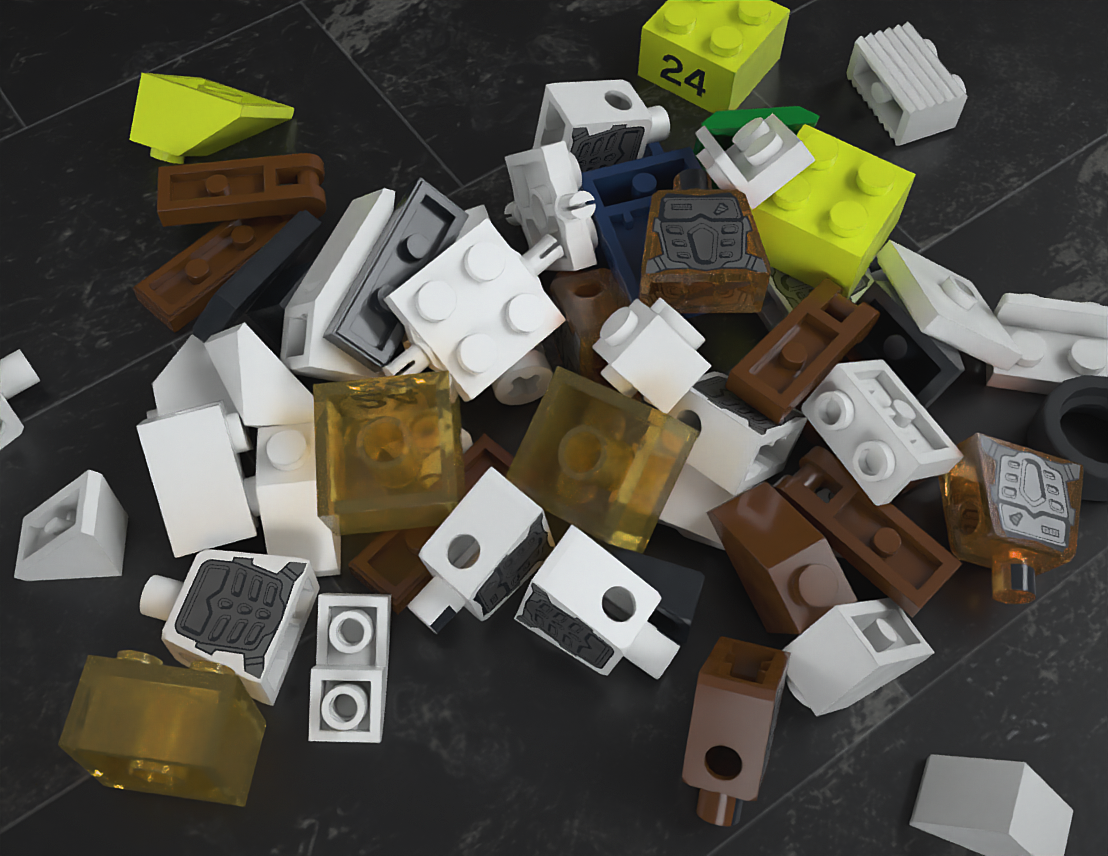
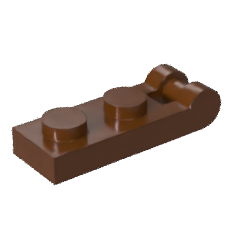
[157,153,326,227]
[725,278,880,425]
[773,446,963,618]

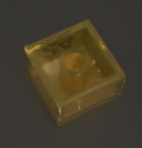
[505,366,699,554]
[313,370,466,536]
[58,650,267,807]

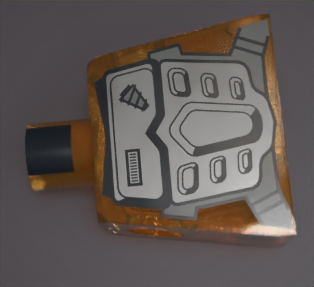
[638,168,771,313]
[550,268,642,419]
[938,433,1083,604]

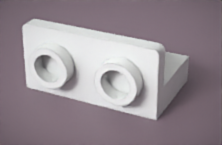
[695,113,815,209]
[986,293,1108,395]
[801,359,964,506]

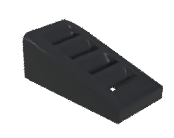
[592,539,705,643]

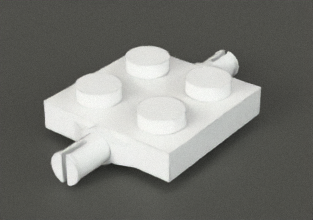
[504,141,598,271]
[383,218,566,402]

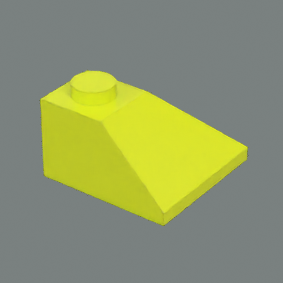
[129,73,294,164]

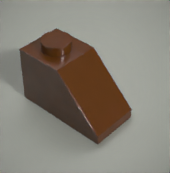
[706,481,858,634]

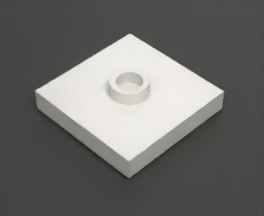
[876,240,1023,371]

